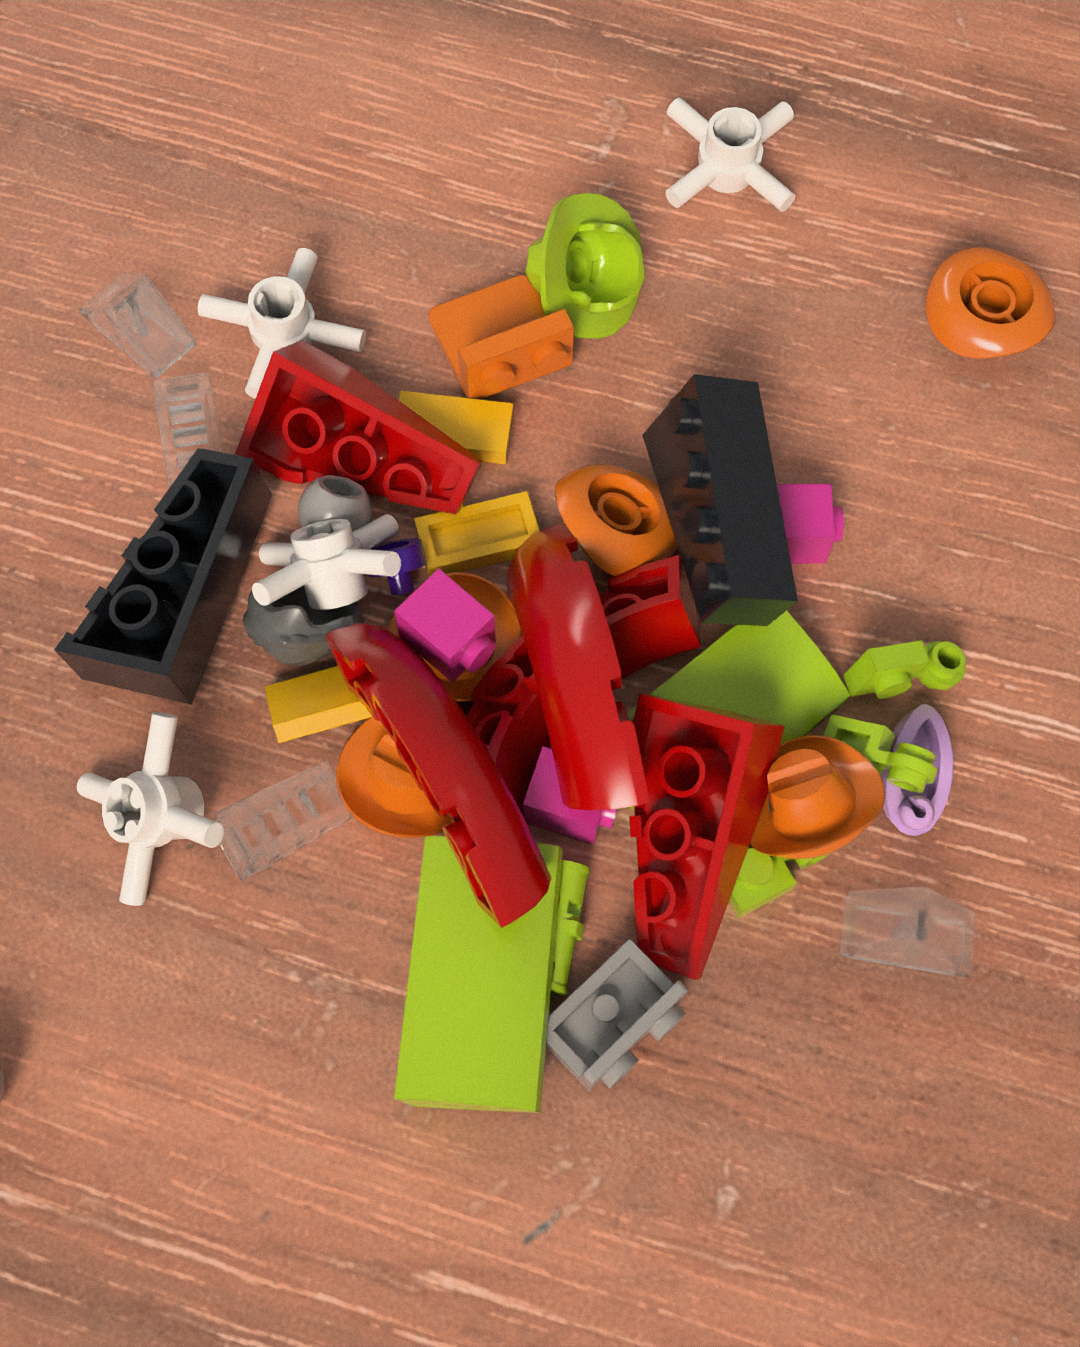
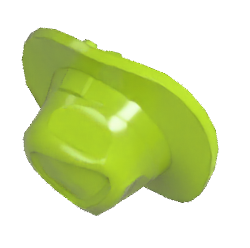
[525,193,645,339]

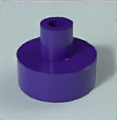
[369,538,427,595]

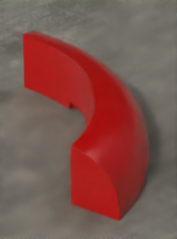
[507,523,650,811]
[466,555,701,814]
[324,623,552,928]

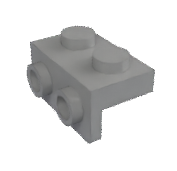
[546,939,689,1092]

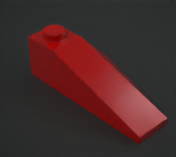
[235,340,482,514]
[629,693,785,980]

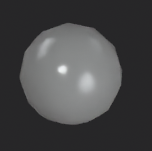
[298,475,372,532]

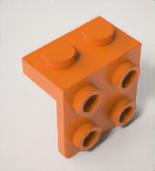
[429,275,574,400]

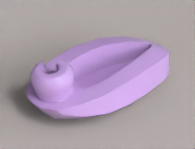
[881,704,954,836]

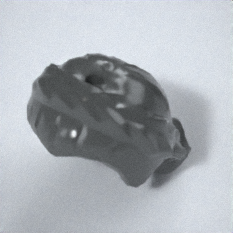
[243,586,364,665]

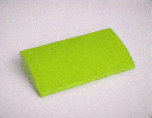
[627,611,850,811]
[394,836,563,1113]

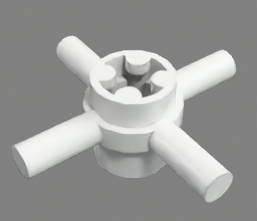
[665,97,796,212]
[198,248,366,399]
[252,514,401,610]
[77,712,224,906]

